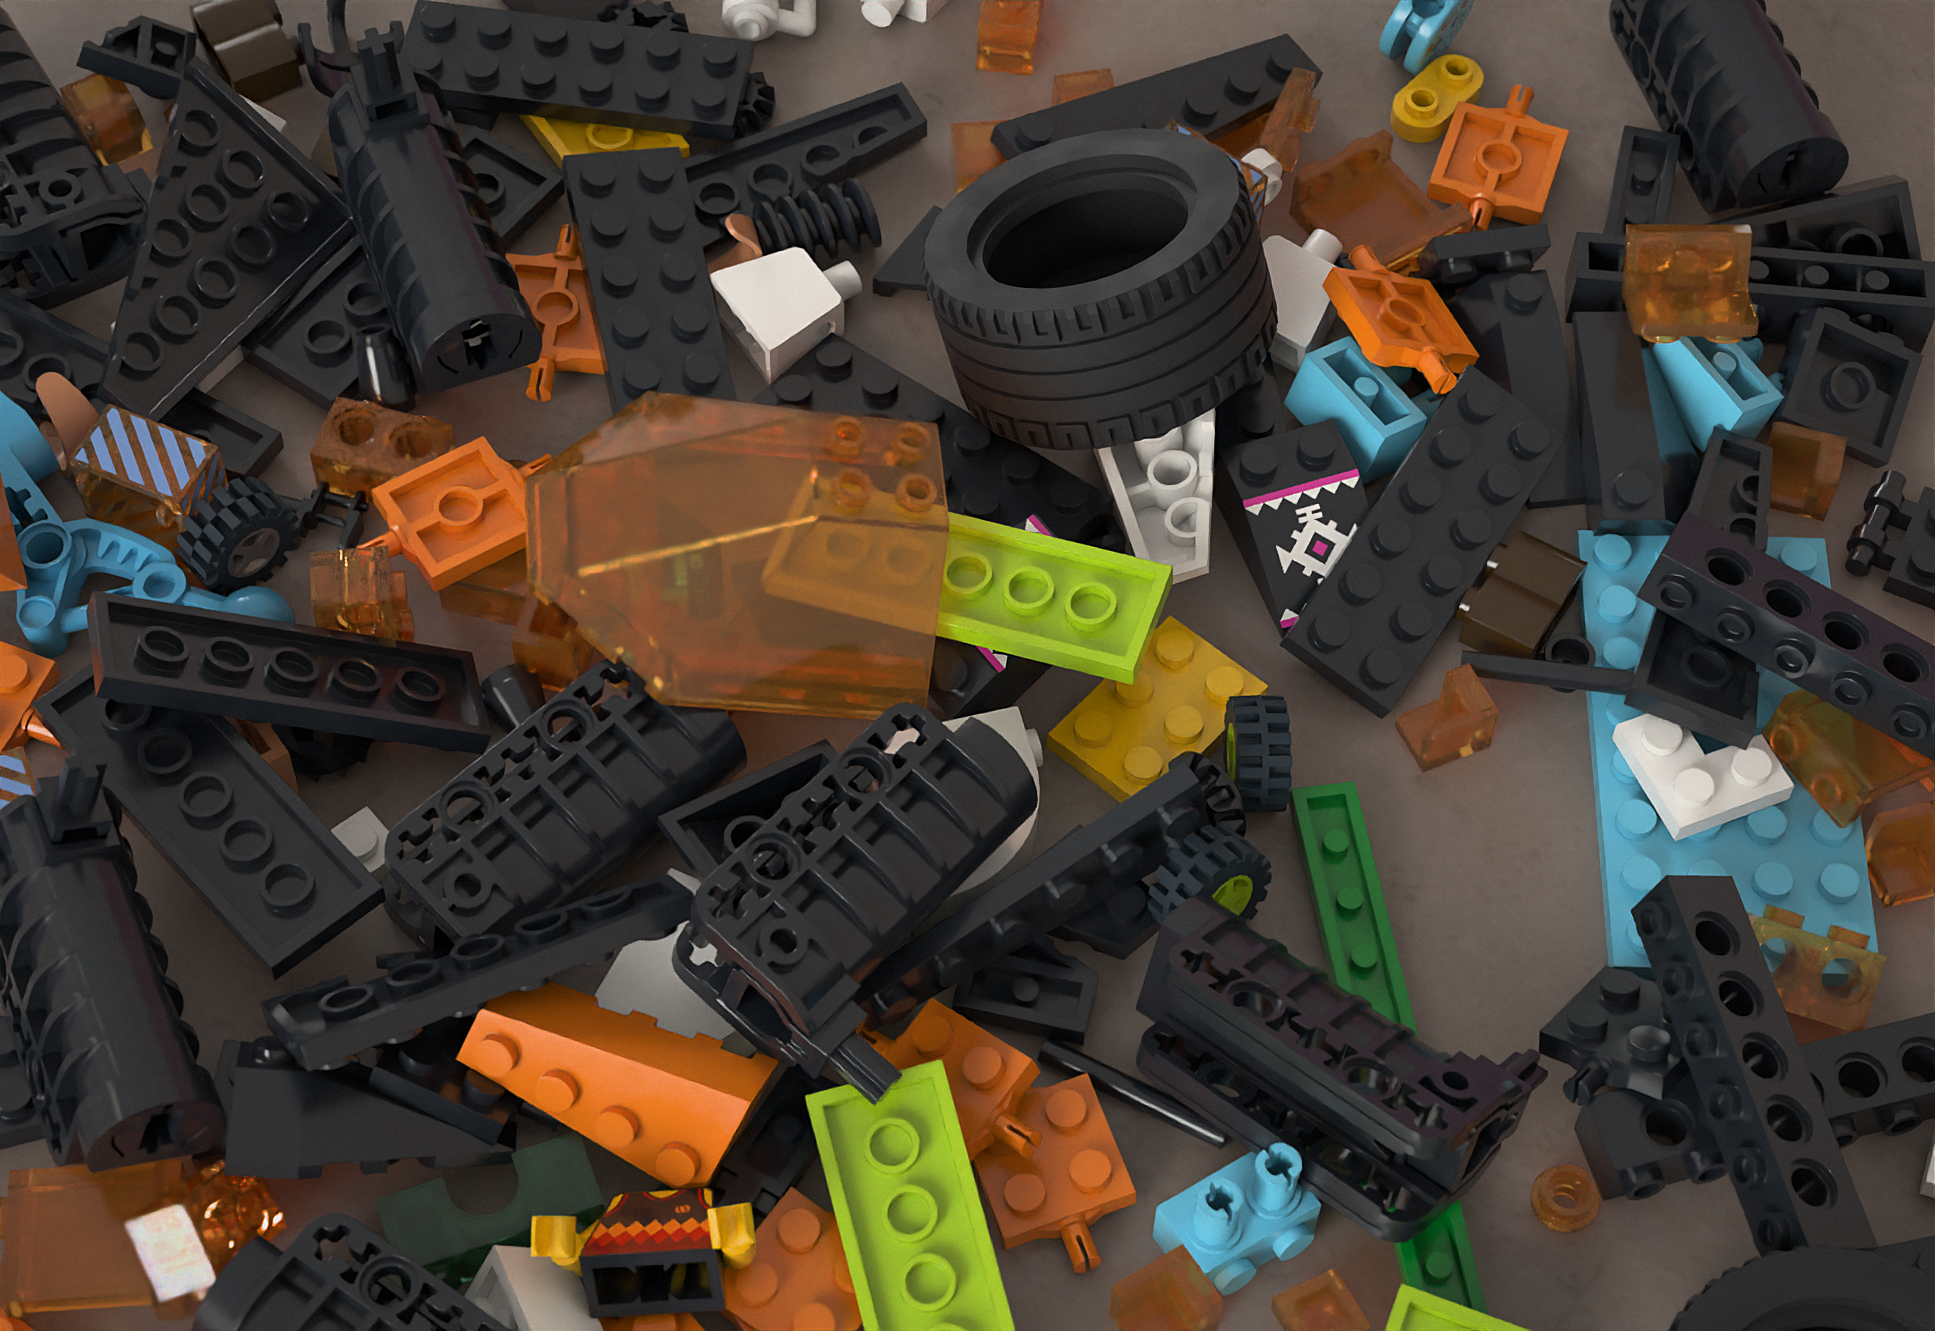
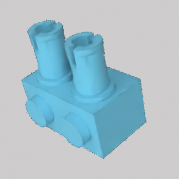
[1651,312,1786,453]
[1284,336,1444,485]
[1152,1143,1321,1302]

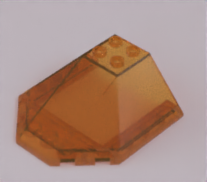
[524,391,950,720]

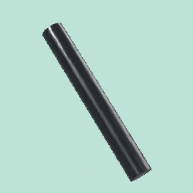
[1459,650,1634,696]
[1037,1037,1229,1150]

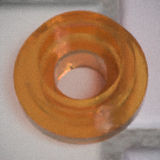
[1530,1164,1601,1233]

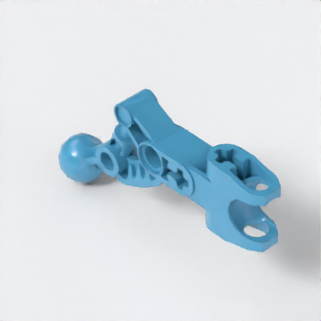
[0,391,296,658]

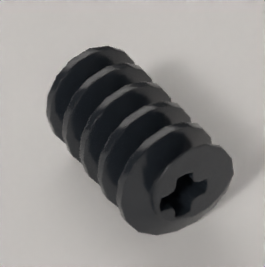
[752,177,882,263]

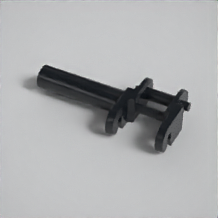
[210,480,370,562]

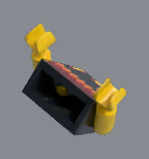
[531,1183,756,1318]

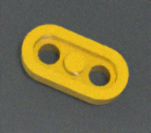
[1390,54,1484,143]

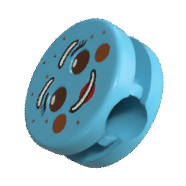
[1379,0,1475,76]

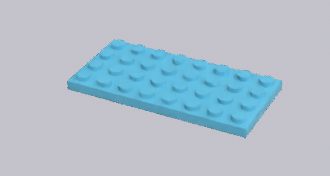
[1574,530,1881,988]

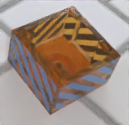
[68,404,229,573]

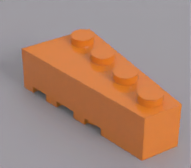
[456,981,779,1189]

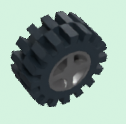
[176,477,300,596]

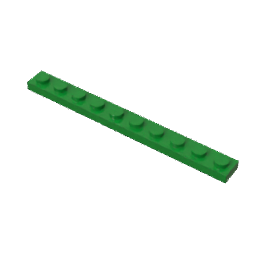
[1289,781,1488,1315]

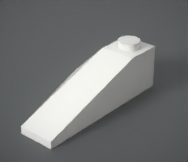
[1093,408,1216,584]

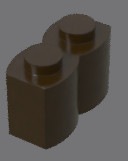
[188,0,306,103]
[1456,530,1588,659]

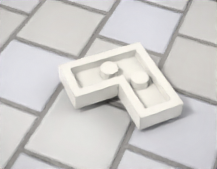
[1612,713,1795,841]

